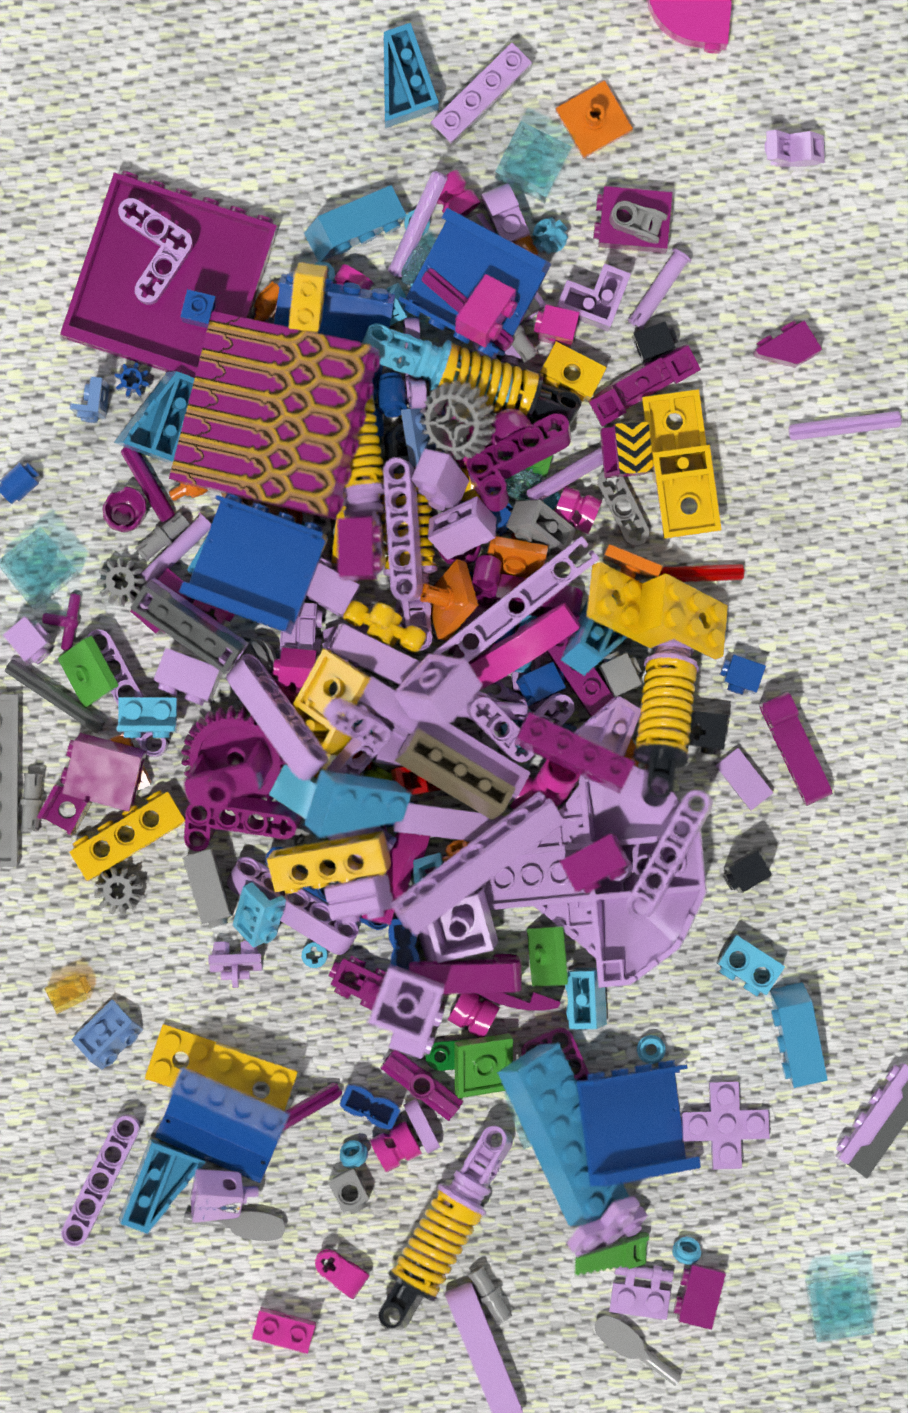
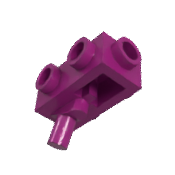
[328,955,387,1010]

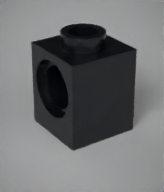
[632,321,678,363]

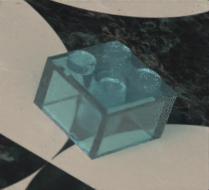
[495,121,572,203]
[0,527,80,610]
[805,1272,874,1342]

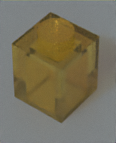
[44,972,92,1014]

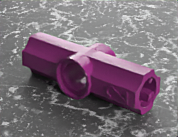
[380,1049,464,1121]

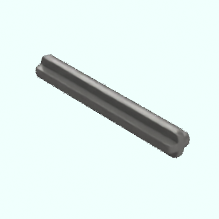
[5,660,105,733]

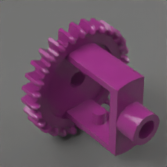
[181,706,287,811]

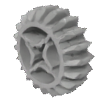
[419,381,497,460]

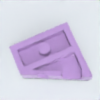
[574,696,641,757]

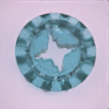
[401,243,432,285]
[505,468,542,501]

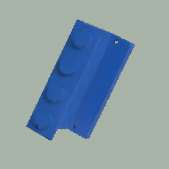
[398,208,552,357]
[274,272,395,400]
[179,493,328,635]
[576,1060,701,1186]
[155,1067,290,1183]

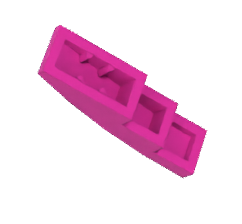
[468,603,581,690]
[361,832,430,925]

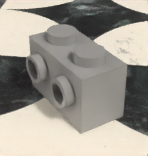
[506,500,576,557]
[598,651,642,697]

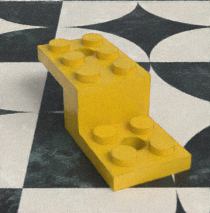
[642,389,722,539]
[587,562,728,660]
[292,648,371,779]
[144,1024,298,1112]

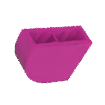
[647,0,732,54]

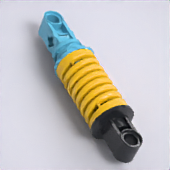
[362,324,582,426]

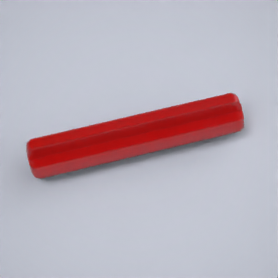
[660,564,745,582]

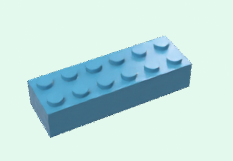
[497,1043,629,1226]

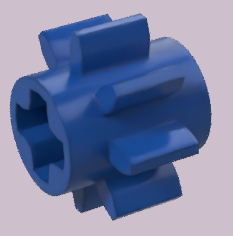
[115,363,150,399]

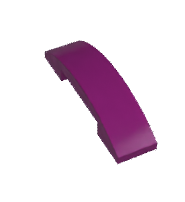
[588,344,701,426]
[478,992,561,1011]

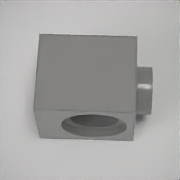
[328,1168,370,1214]

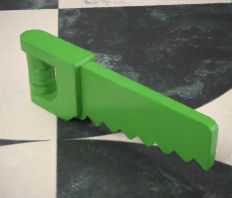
[575,1232,649,1276]

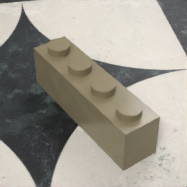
[395,728,516,820]

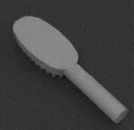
[184,1211,285,1241]
[595,1315,681,1386]

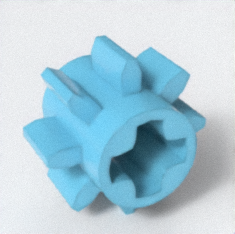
[532,217,568,254]

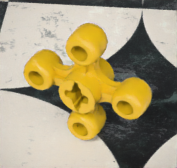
[343,600,426,652]

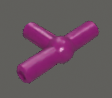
[42,593,81,651]

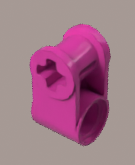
[315,1249,370,1300]

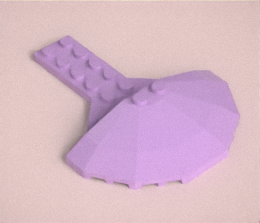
[425,765,707,988]

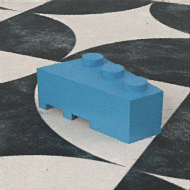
[384,23,439,129]
[304,185,407,262]
[113,371,195,462]
[561,594,628,676]
[304,770,411,838]
[770,982,828,1088]
[119,1138,206,1234]

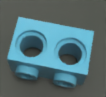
[716,935,785,997]

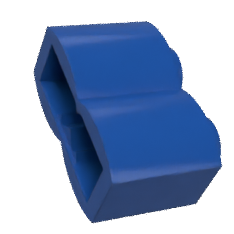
[388,919,420,971]
[339,1083,401,1129]

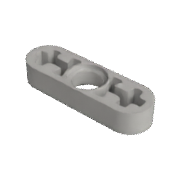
[598,471,649,547]

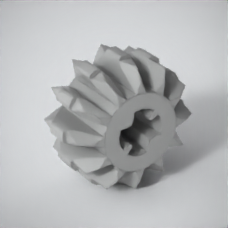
[97,557,146,607]
[94,867,143,915]

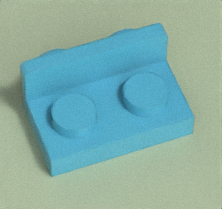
[117,697,177,738]
[232,882,286,948]

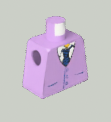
[190,1170,259,1223]

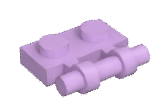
[609,1265,673,1320]

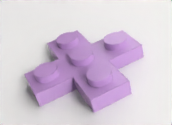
[681,1082,770,1170]
[567,1196,648,1256]

